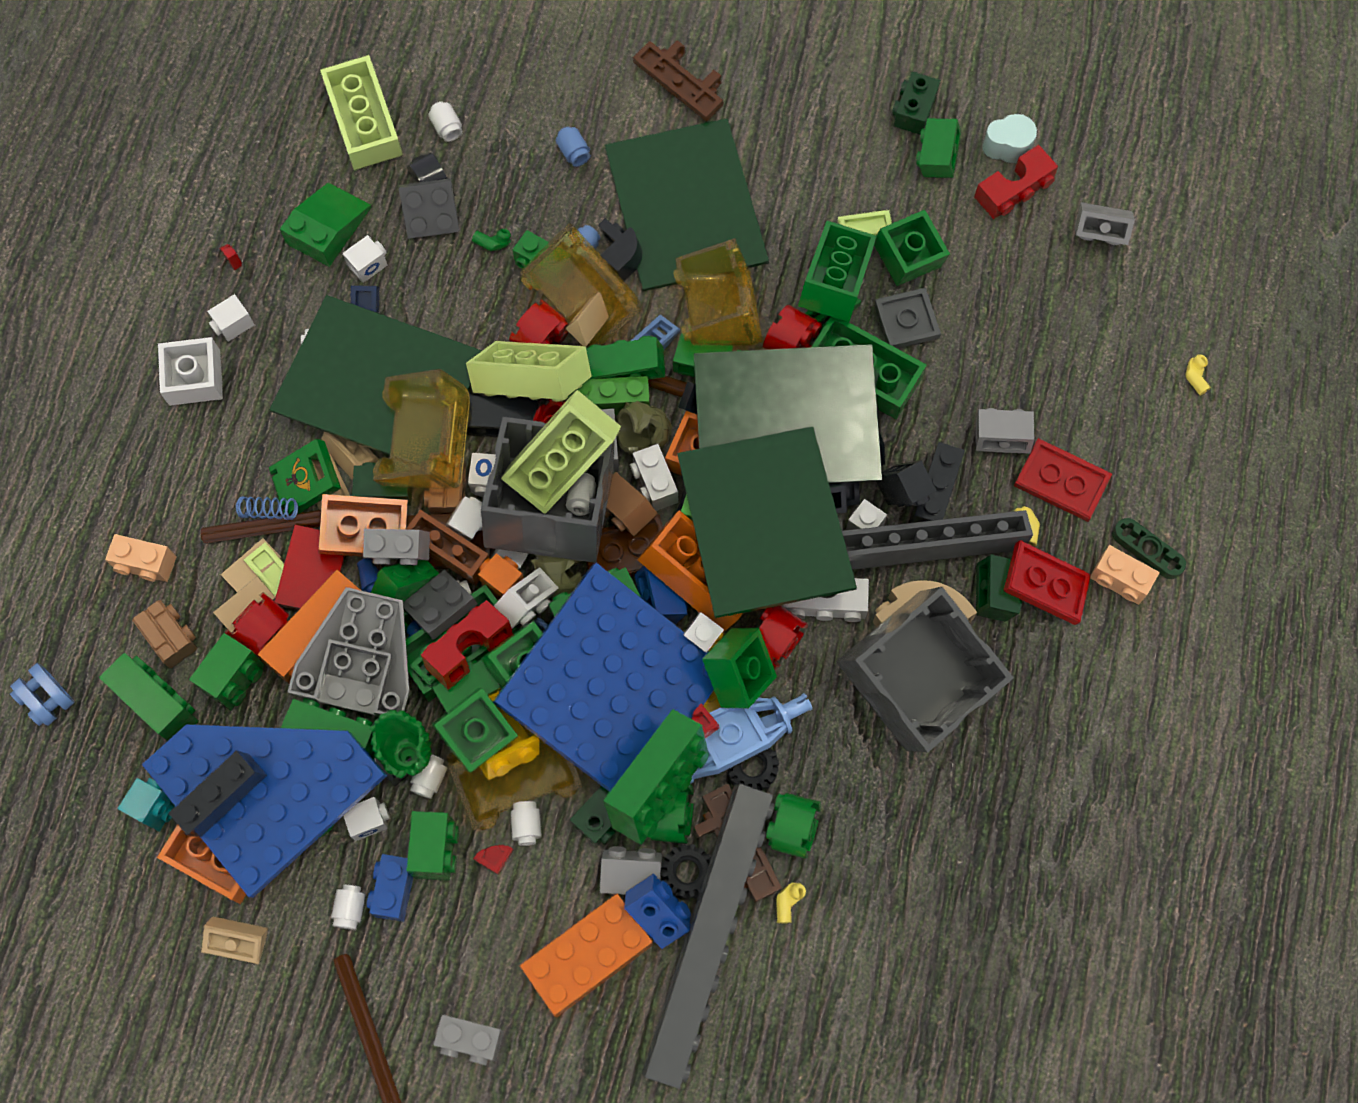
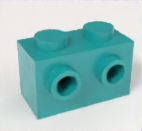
[117,778,175,832]

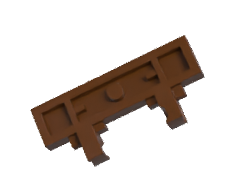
[633,40,724,122]
[693,784,782,903]

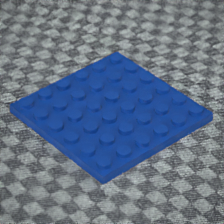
[493,563,714,792]

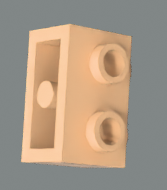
[105,534,176,582]
[1090,545,1160,605]

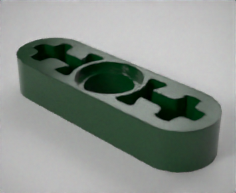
[1112,518,1186,579]

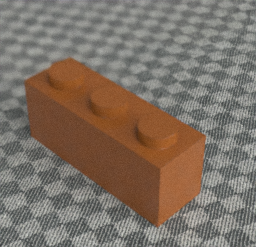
[405,510,490,586]

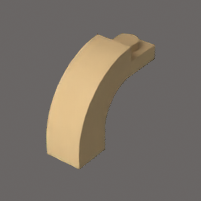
[873,580,977,627]

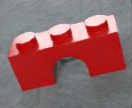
[974,144,1058,219]
[421,600,513,690]

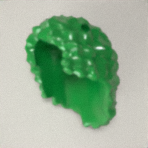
[370,710,432,778]

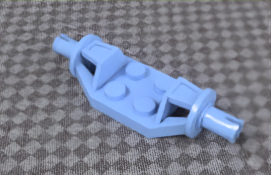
[690,693,812,784]

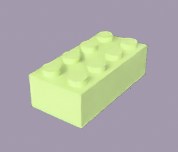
[320,55,403,170]
[466,341,592,402]
[501,390,621,514]

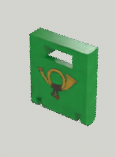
[269,438,341,515]

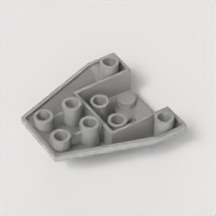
[288,587,410,716]

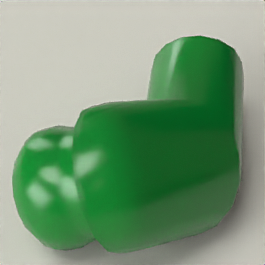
[472,229,511,252]

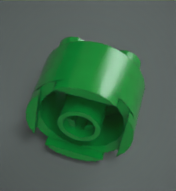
[650,785,694,844]
[766,793,821,859]

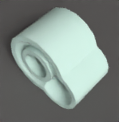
[983,114,1037,163]

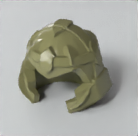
[616,401,672,456]
[531,555,583,600]

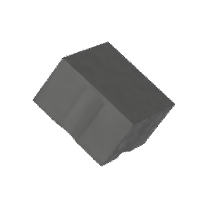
[481,417,614,563]
[836,587,1014,753]

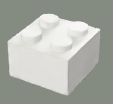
[158,337,223,406]

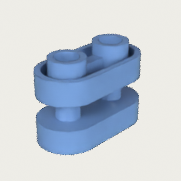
[10,662,75,726]

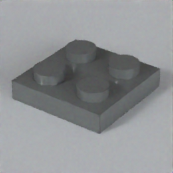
[399,178,460,238]
[874,288,941,349]
[403,570,478,640]

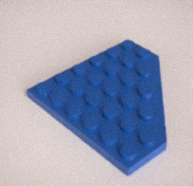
[142,725,387,898]

